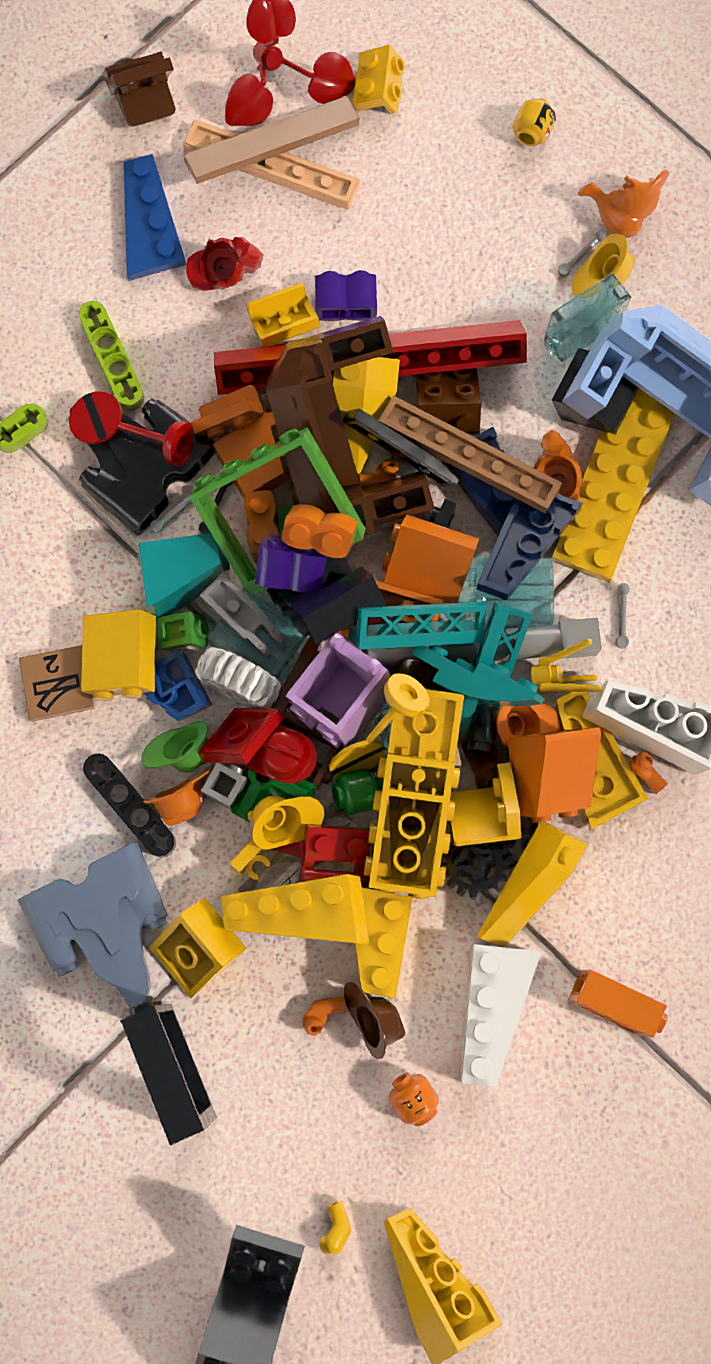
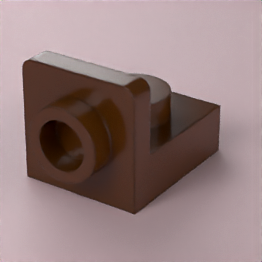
[461,742,505,789]

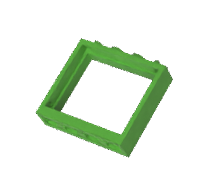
[189,427,365,596]

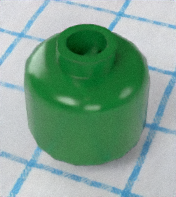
[331,769,382,815]

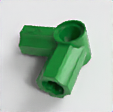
[231,768,316,823]

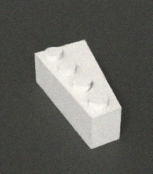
[582,681,711,775]
[459,944,542,1087]

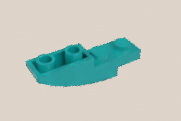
[412,645,545,706]

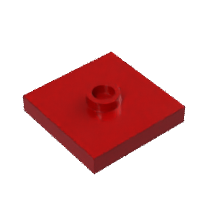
[198,708,284,765]

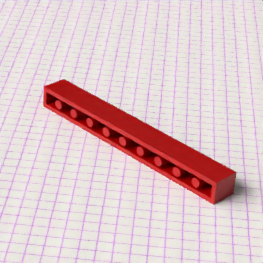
[214,320,527,395]

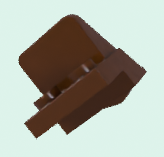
[102,51,176,127]

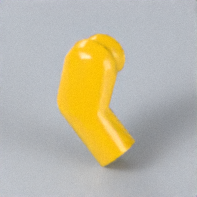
[319,1200,351,1255]

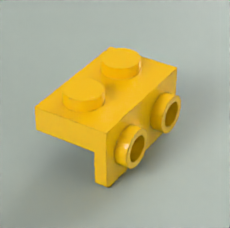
[352,44,405,114]
[246,283,321,347]

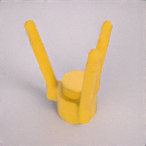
[531,639,603,692]

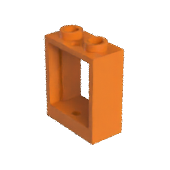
[567,969,668,1038]

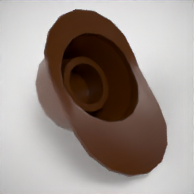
[344,982,405,1059]

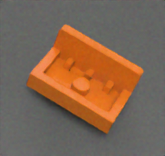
[191,385,264,439]

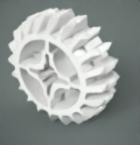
[195,647,281,709]

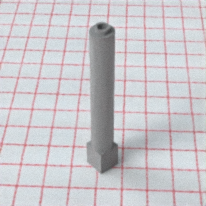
[361,617,602,670]

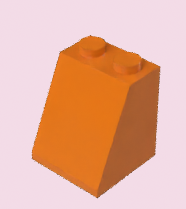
[507,727,601,823]

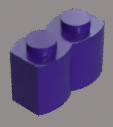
[315,270,377,321]
[255,535,327,593]

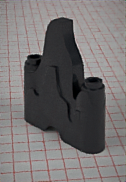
[70,398,216,536]

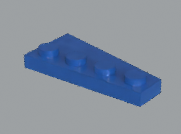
[124,154,186,281]

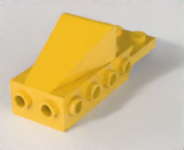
[364,689,464,899]

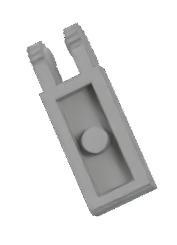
[199,573,285,658]

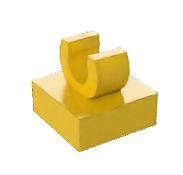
[229,839,271,881]

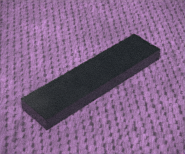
[343,408,461,486]

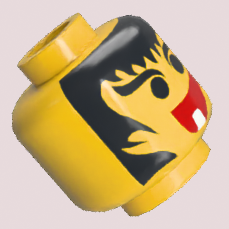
[512,98,556,147]

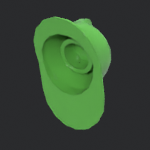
[141,721,209,773]

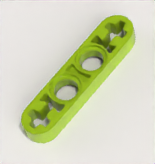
[79,300,144,411]

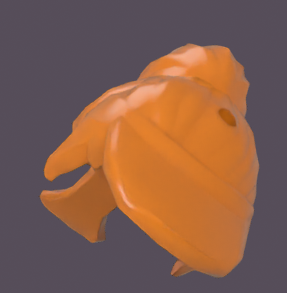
[577,169,670,238]
[533,429,583,501]

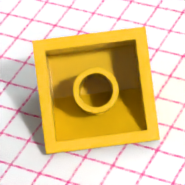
[149,897,247,999]

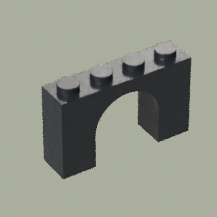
[266,557,386,645]

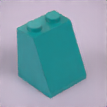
[139,533,230,621]

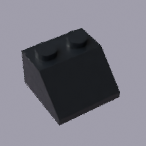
[552,348,639,435]

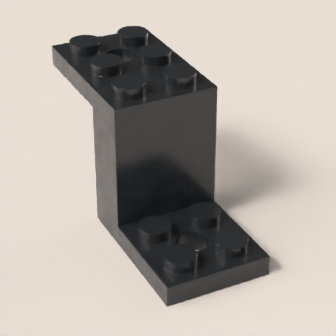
[195,1225,305,1364]

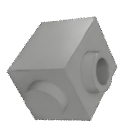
[201,763,248,810]

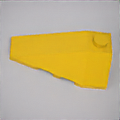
[333,357,400,474]
[477,820,589,947]
[383,1207,503,1364]

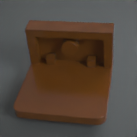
[416,368,482,434]

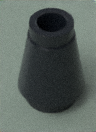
[464,705,497,755]

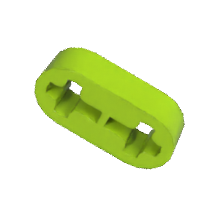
[0,403,48,453]

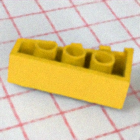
[221,874,369,944]

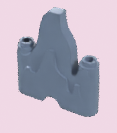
[17,842,168,1008]

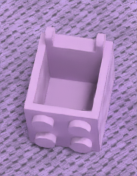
[286,633,391,749]

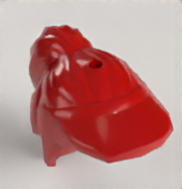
[186,237,264,291]

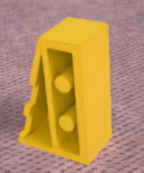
[355,888,413,998]

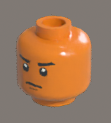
[388,1072,439,1127]

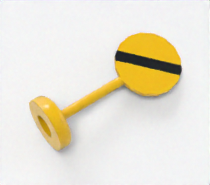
[329,673,429,778]

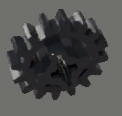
[441,834,512,900]

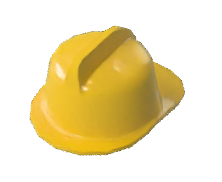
[572,233,635,299]
[248,795,324,850]

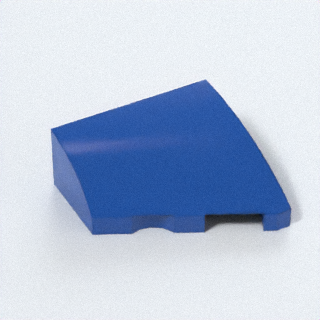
[143,649,213,721]

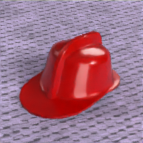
[247,725,317,784]

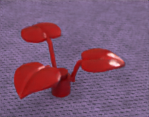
[225,0,356,126]

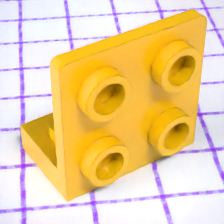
[450,763,521,846]

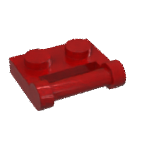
[299,824,371,888]

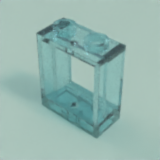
[544,273,631,362]

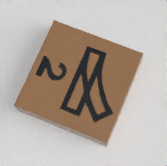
[19,645,95,722]

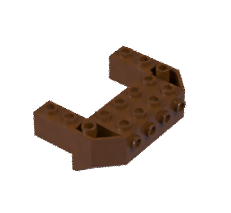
[261,316,435,535]

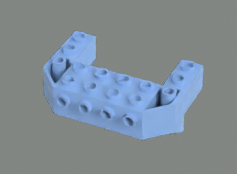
[562,305,711,506]

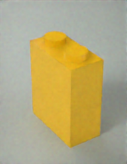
[81,609,156,701]

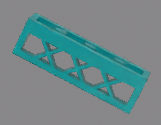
[459,601,533,733]
[348,602,487,650]

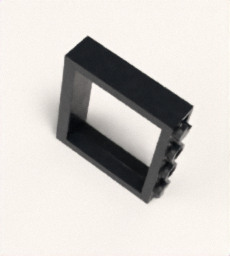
[120,1000,217,1146]

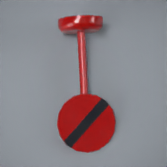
[68,391,194,466]

